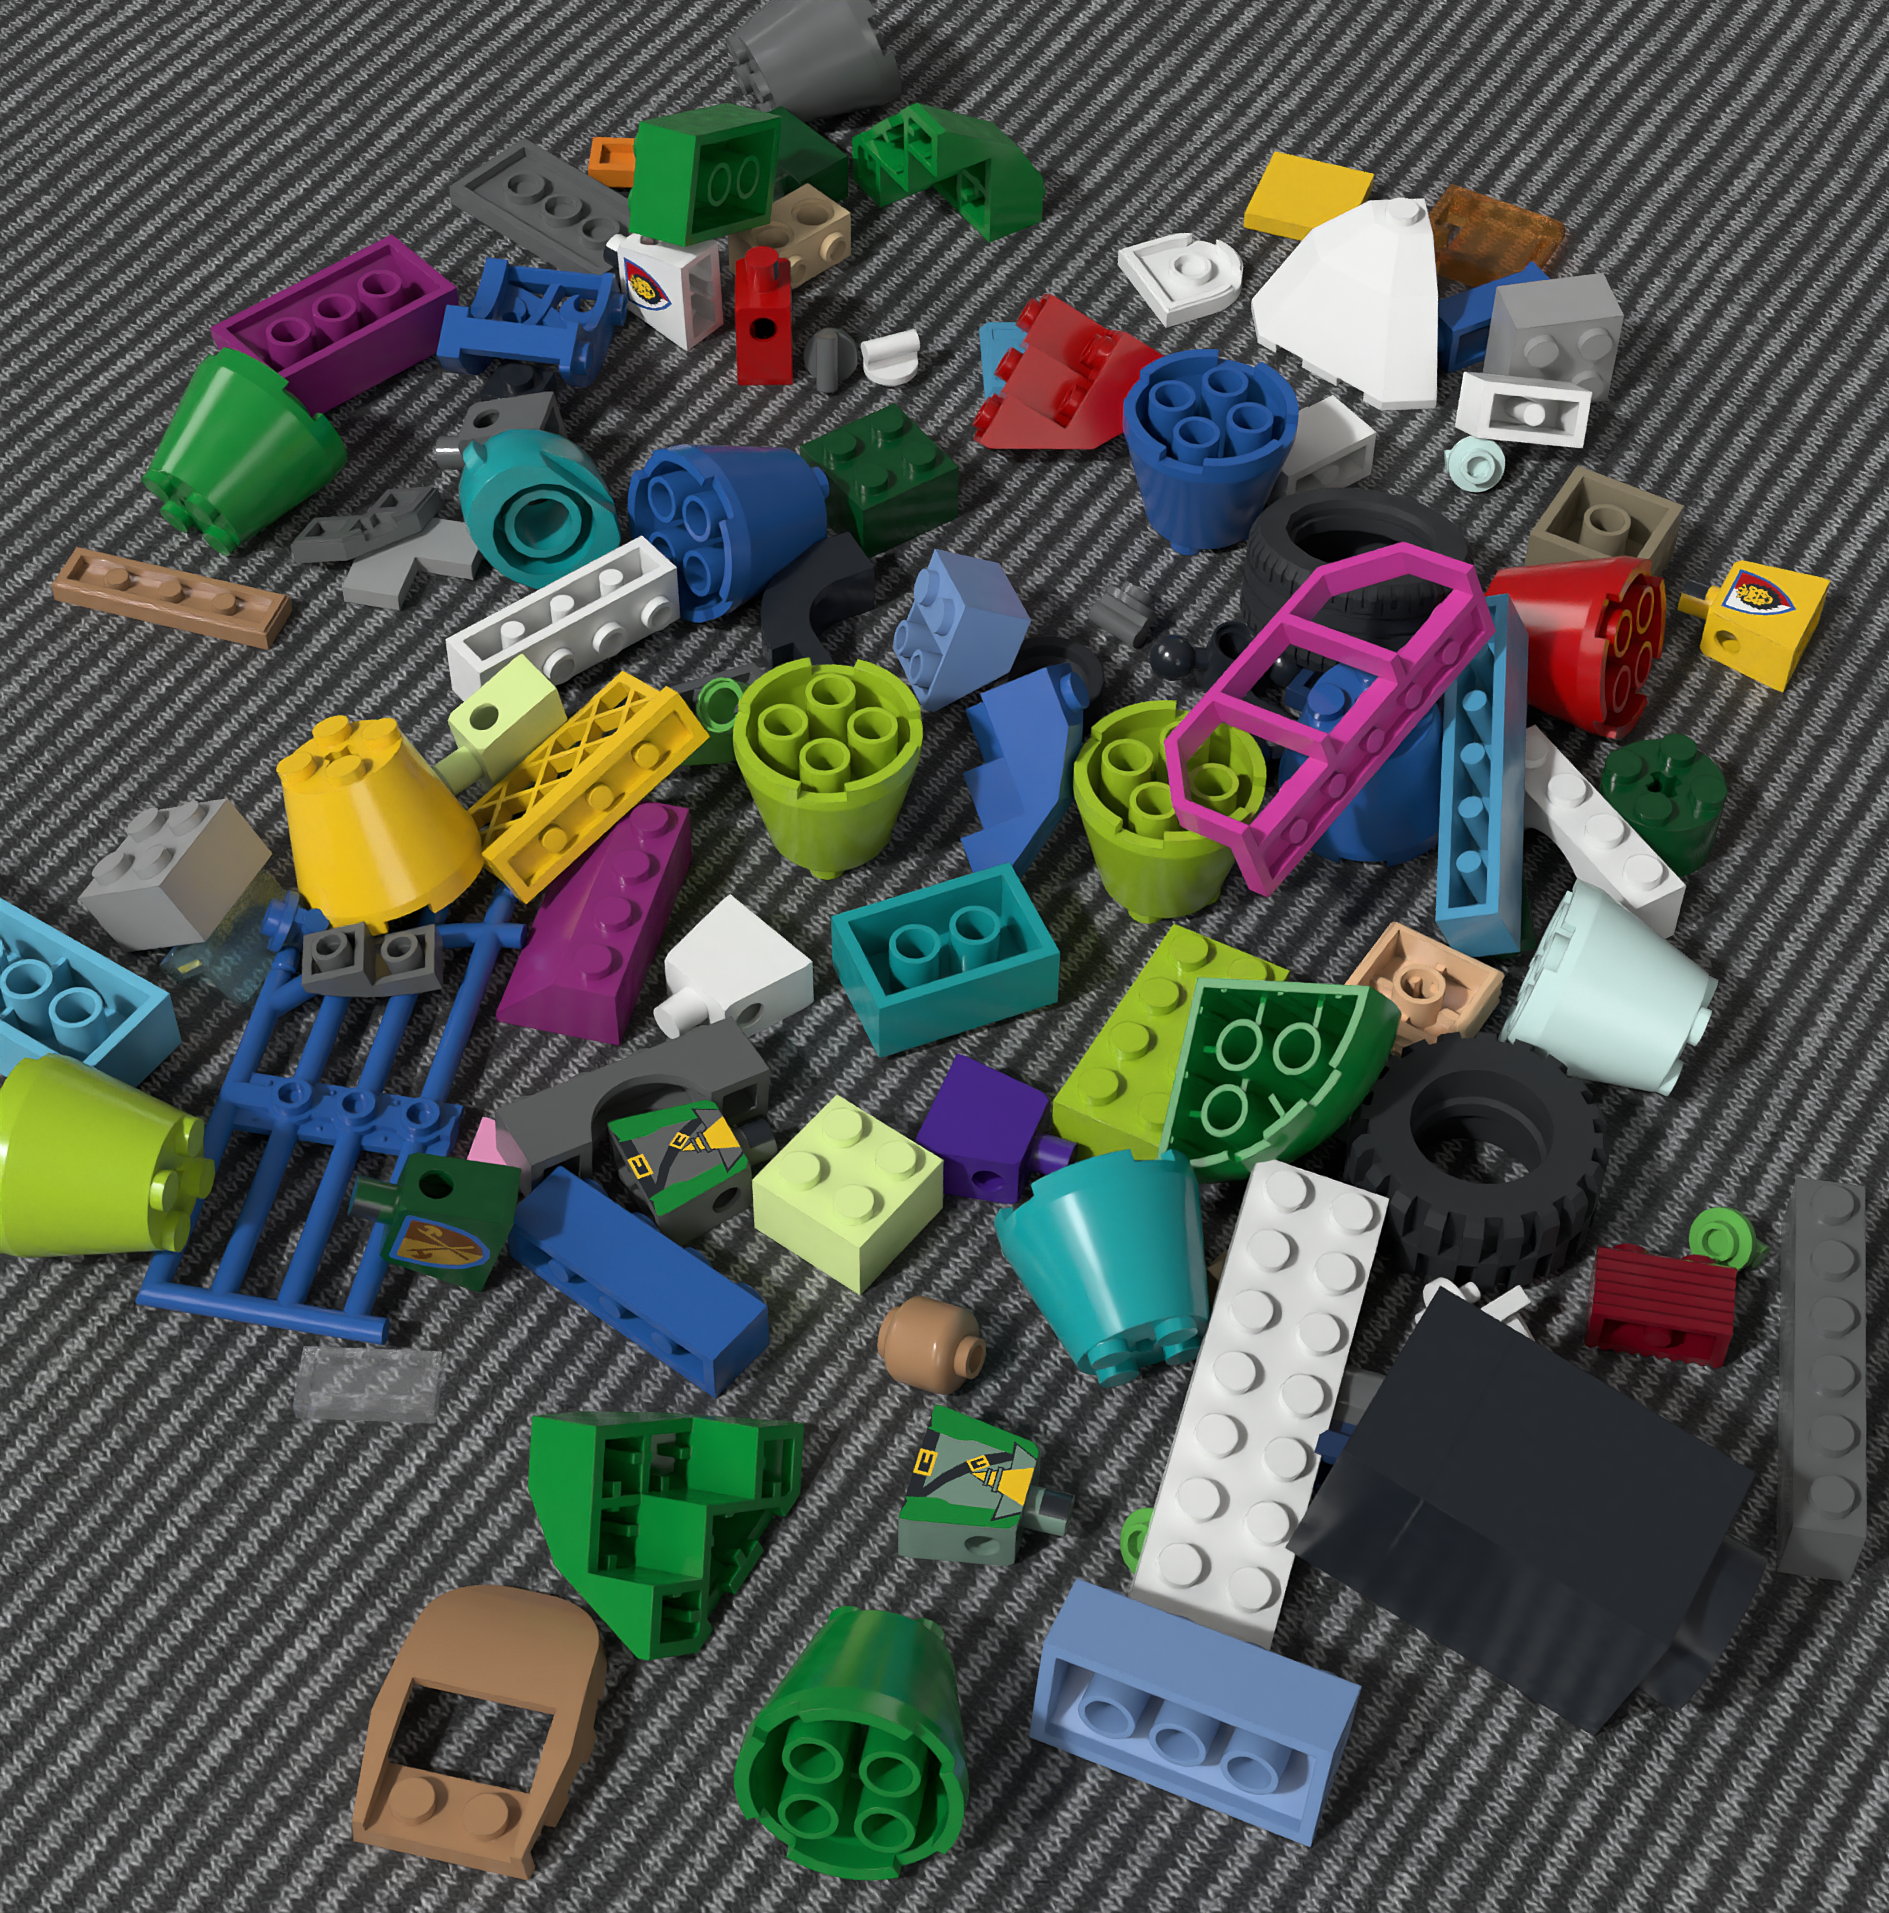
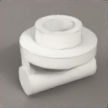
[861,329,920,387]

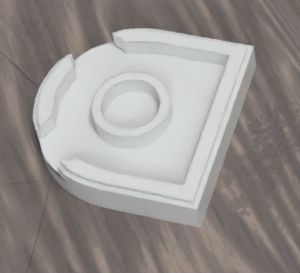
[1118,233,1243,328]

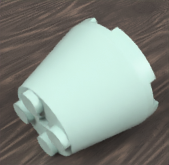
[1497,878,1718,1096]

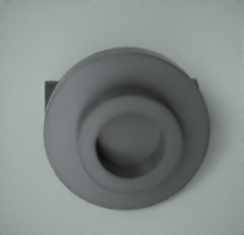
[803,328,859,393]
[1088,581,1158,649]

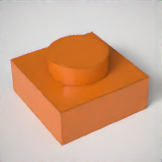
[588,137,636,189]

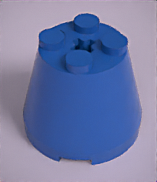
[1122,349,1299,556]
[628,444,829,623]
[1278,663,1443,867]

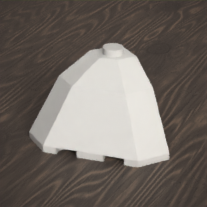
[1251,198,1438,411]

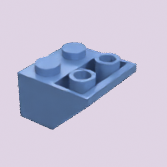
[893,549,1031,712]

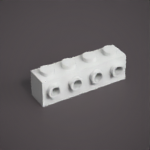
[445,535,680,701]

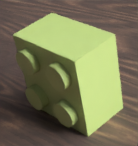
[752,1095,943,1295]

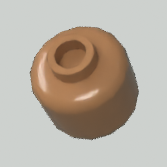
[877,1295,986,1395]

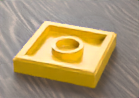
[1243,151,1374,241]

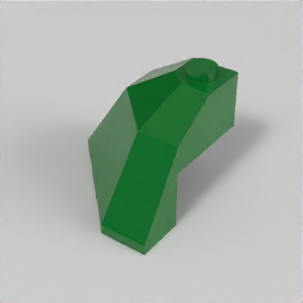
[852,103,1046,243]
[528,1411,804,1661]

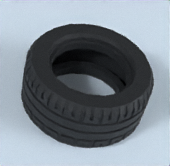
[1240,488,1474,673]

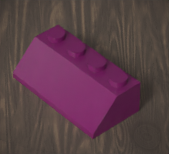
[210,234,459,418]
[496,800,692,1046]

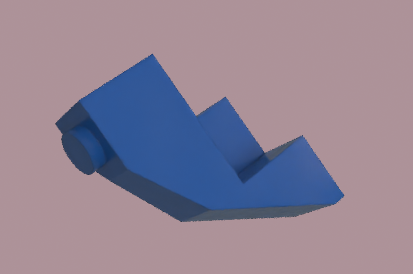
[960,662,1090,880]

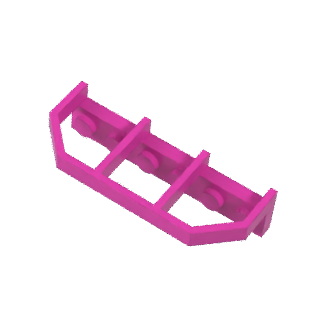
[1164,542,1496,898]

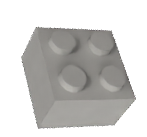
[1483,273,1624,403]
[79,798,272,952]

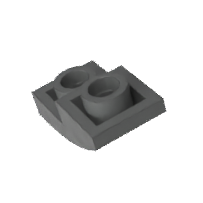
[301,922,443,997]

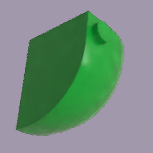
[1156,977,1402,1184]

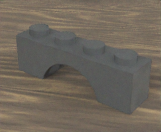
[495,1016,770,1197]

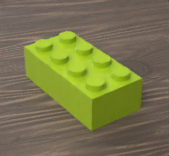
[1052,924,1290,1162]

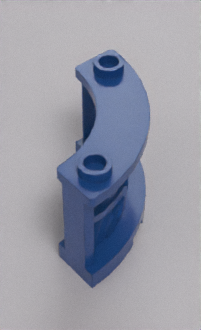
[436,257,628,388]

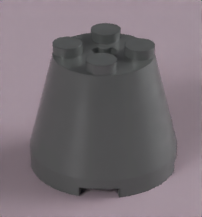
[725,0,902,123]

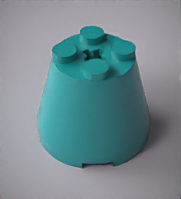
[994,1149,1210,1388]

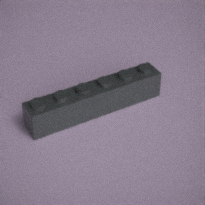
[1776,1177,1867,1582]

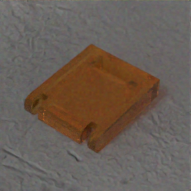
[1428,184,1566,287]

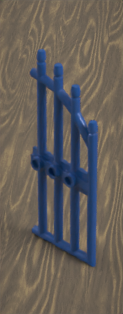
[135,880,527,1345]

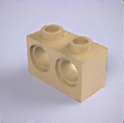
[728,183,851,289]

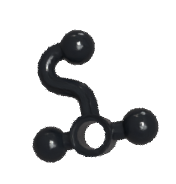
[1149,621,1304,773]

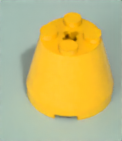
[276,715,485,936]

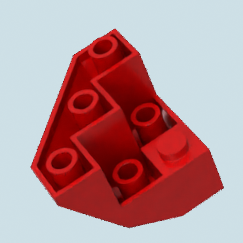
[972,294,1164,449]

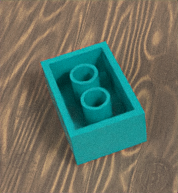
[831,862,1060,1058]

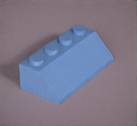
[1029,1578,1362,1847]

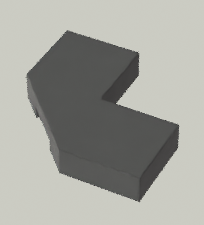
[290,486,443,563]

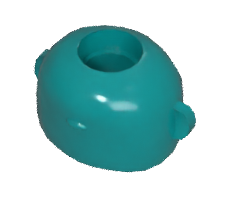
[459,429,621,589]

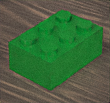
[628,103,782,247]

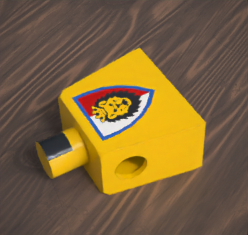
[1678,560,1831,692]

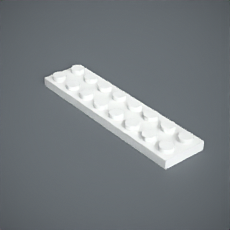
[1128,1160,1389,1651]

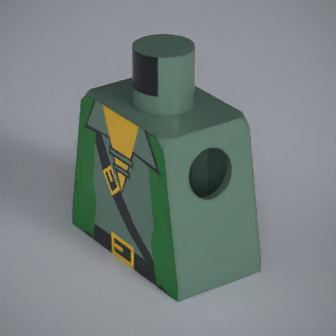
[898,1404,1075,1566]

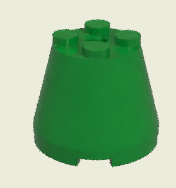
[141,347,348,556]
[734,1606,969,1881]

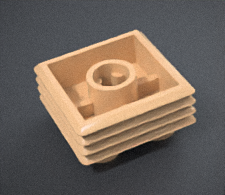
[1344,922,1505,1058]

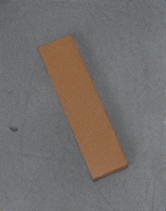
[51,547,292,650]

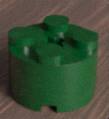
[1598,733,1727,878]

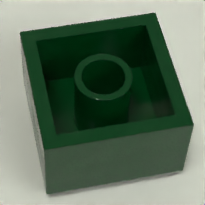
[800,403,959,559]

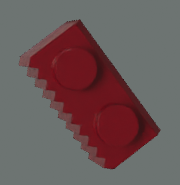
[1584,1243,1737,1369]

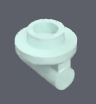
[1444,436,1505,492]

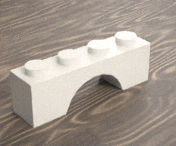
[1523,725,1686,939]

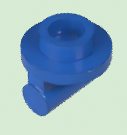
[260,890,329,953]

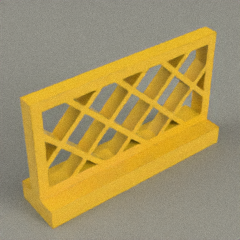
[467,671,710,904]

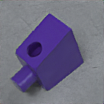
[915,1054,1078,1204]

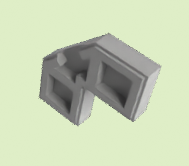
[342,518,483,611]

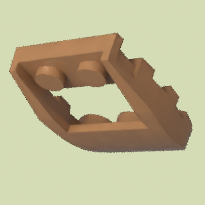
[352,1585,607,1881]

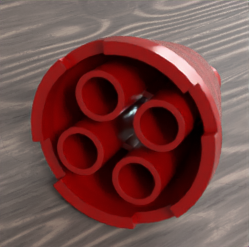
[1483,555,1666,739]

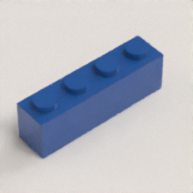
[508,1166,770,1399]

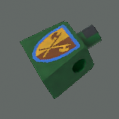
[348,1152,522,1292]

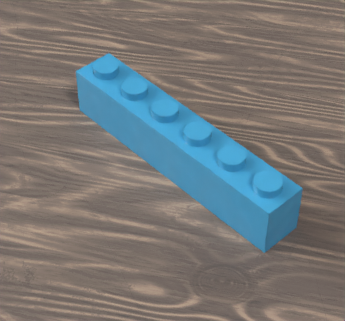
[1435,593,1529,957]

